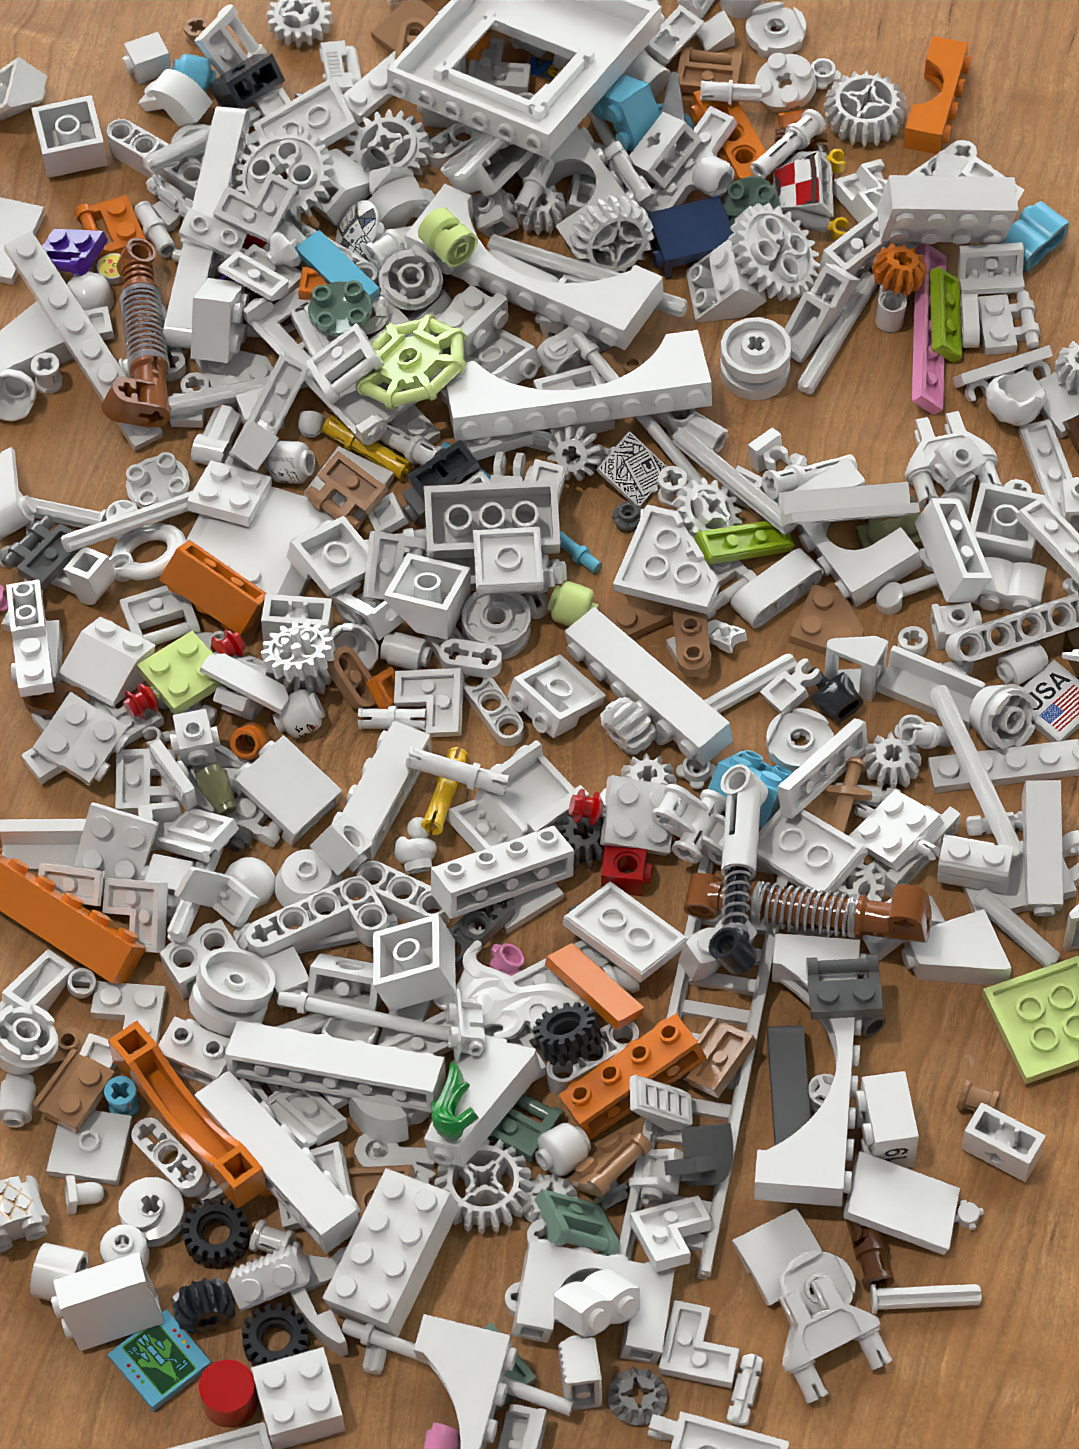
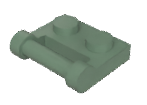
[487,1094,565,1163]
[534,1189,619,1256]

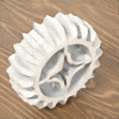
[824,70,907,147]
[569,195,654,273]
[435,1139,533,1234]

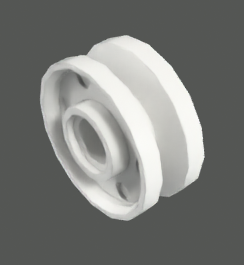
[462,592,531,660]

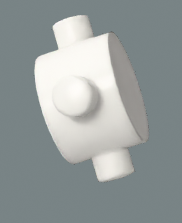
[954,1200,984,1231]

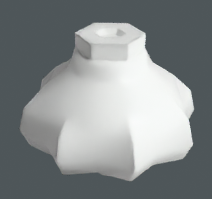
[266,232,301,267]

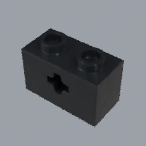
[208,53,286,109]

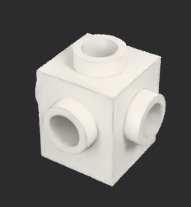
[472,188,519,239]
[928,435,987,492]
[170,709,220,766]

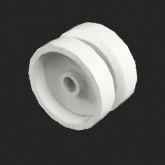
[720,317,791,400]
[189,947,276,1036]

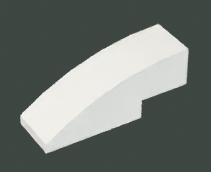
[785,264,860,363]
[0,949,75,1012]

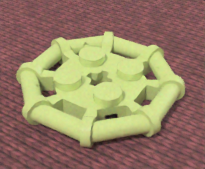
[356,315,466,410]

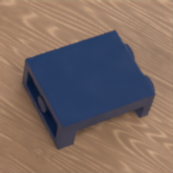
[648,196,734,279]

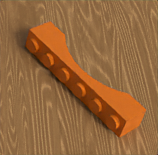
[108,1020,267,1209]

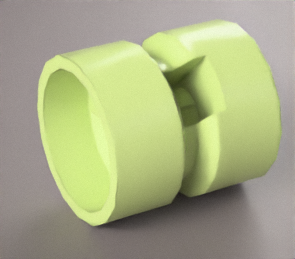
[418,207,478,267]

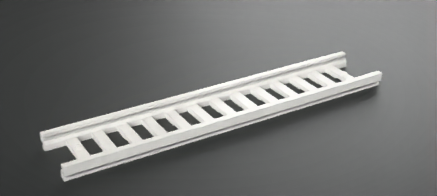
[617,854,789,1280]

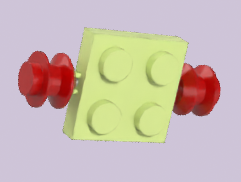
[123,629,246,720]

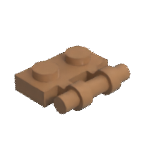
[305,451,389,531]

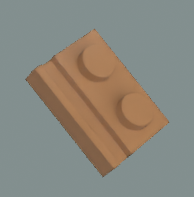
[678,1018,757,1098]
[32,1048,116,1134]

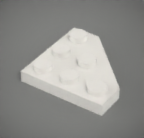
[613,505,720,614]

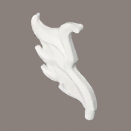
[433,940,595,1040]

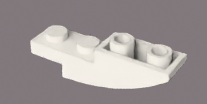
[6,580,54,697]

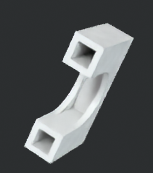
[517,127,640,252]
[793,457,922,608]
[511,1239,674,1365]

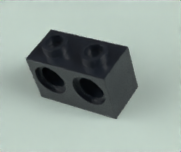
[407,440,481,501]

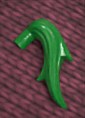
[431,1061,479,1140]

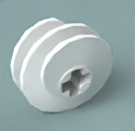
[119,1177,186,1247]

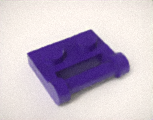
[42,228,108,276]

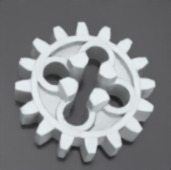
[261,621,336,682]

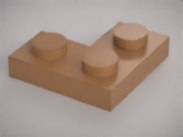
[604,594,673,640]

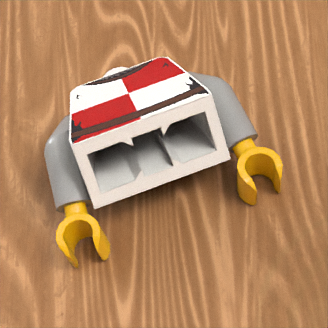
[773,149,849,240]

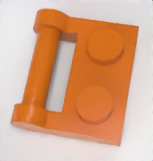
[74,194,146,262]

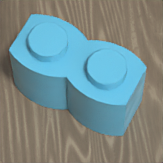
[999,201,1070,272]

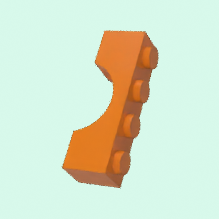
[904,36,972,154]

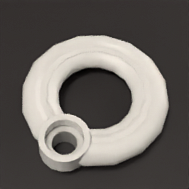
[109,523,186,582]

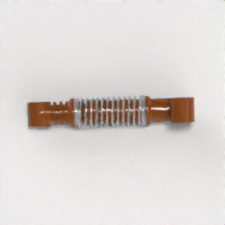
[102,238,170,428]
[684,873,932,943]

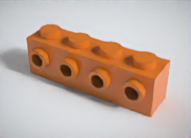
[558,1013,707,1141]

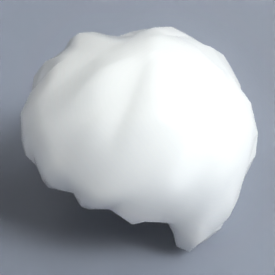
[986,370,1047,426]

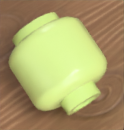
[547,581,599,627]

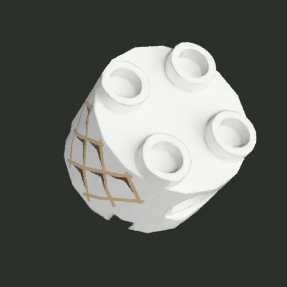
[0,1176,50,1253]

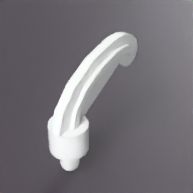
[362,297,388,335]

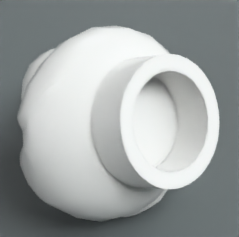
[394,817,437,874]

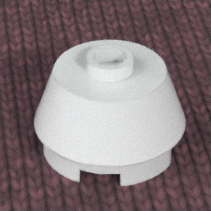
[379,249,443,310]
[969,684,1037,749]
[274,849,343,908]
[0,1004,58,1075]

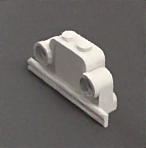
[441,84,549,196]

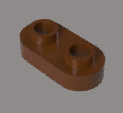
[23,682,89,718]

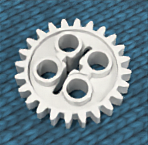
[234,127,336,222]
[729,203,820,301]

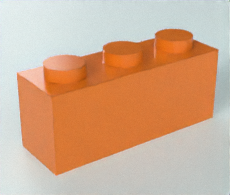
[159,540,267,635]

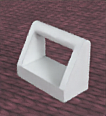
[824,636,888,702]

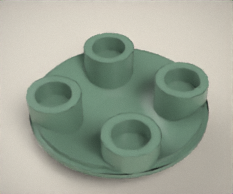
[723,176,780,226]
[308,280,372,336]

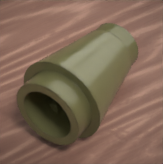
[196,764,238,816]

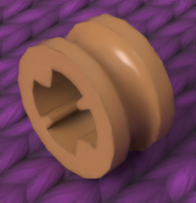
[184,17,210,46]

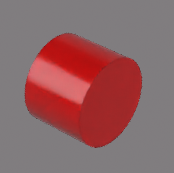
[198,1359,258,1428]

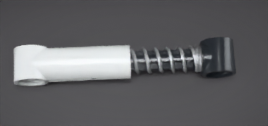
[708,764,768,975]

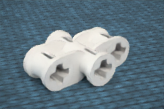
[651,784,726,866]

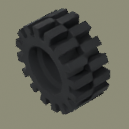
[533,1002,602,1066]
[182,1197,250,1269]
[241,1303,310,1367]

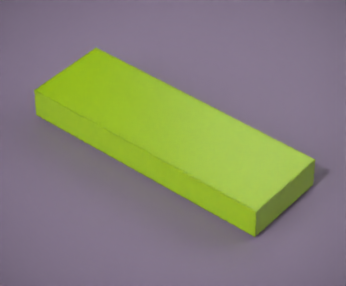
[930,267,962,363]
[694,521,795,565]

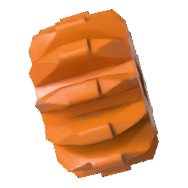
[872,243,927,296]

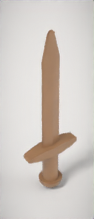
[823,757,873,833]

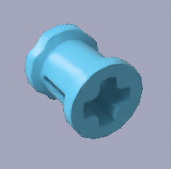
[104,1076,139,1117]

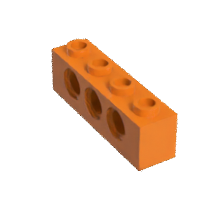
[690,90,776,186]

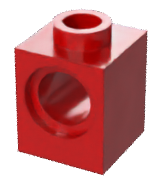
[601,845,653,896]

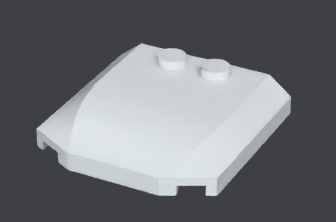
[186,486,334,597]

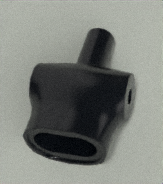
[808,667,863,723]

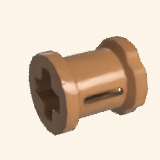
[956,1079,1001,1112]

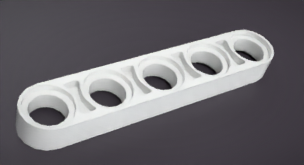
[425,626,524,747]

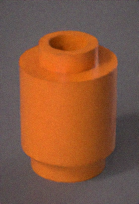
[230,722,269,760]

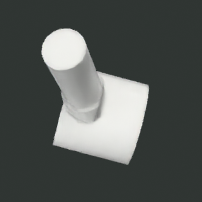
[142,726,176,748]

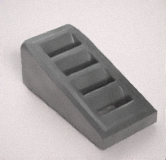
[661,72,685,121]

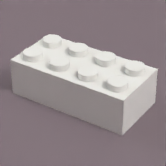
[877,175,1018,245]
[424,480,560,559]
[322,1168,459,1337]

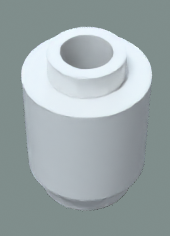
[380,632,432,670]
[996,642,1049,685]
[0,1073,36,1128]

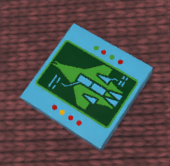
[108,1309,211,1412]

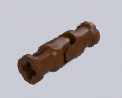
[843,1193,894,1290]

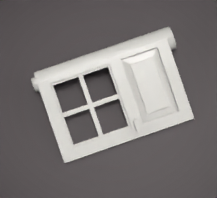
[243,287,443,445]

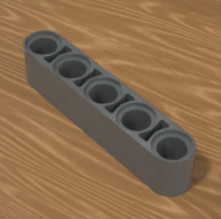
[767,1025,810,1146]

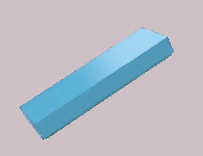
[295,230,380,301]

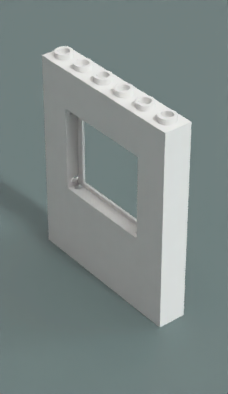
[387,0,661,159]

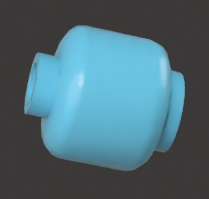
[172,54,217,93]

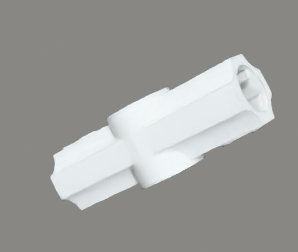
[650,408,728,454]

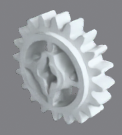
[345,110,431,175]

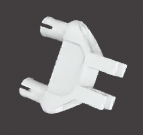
[905,411,1002,508]
[778,1275,893,1403]

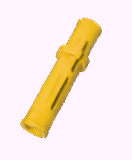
[322,415,412,480]
[421,747,469,836]

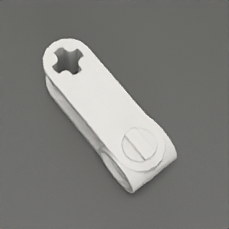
[536,327,614,376]

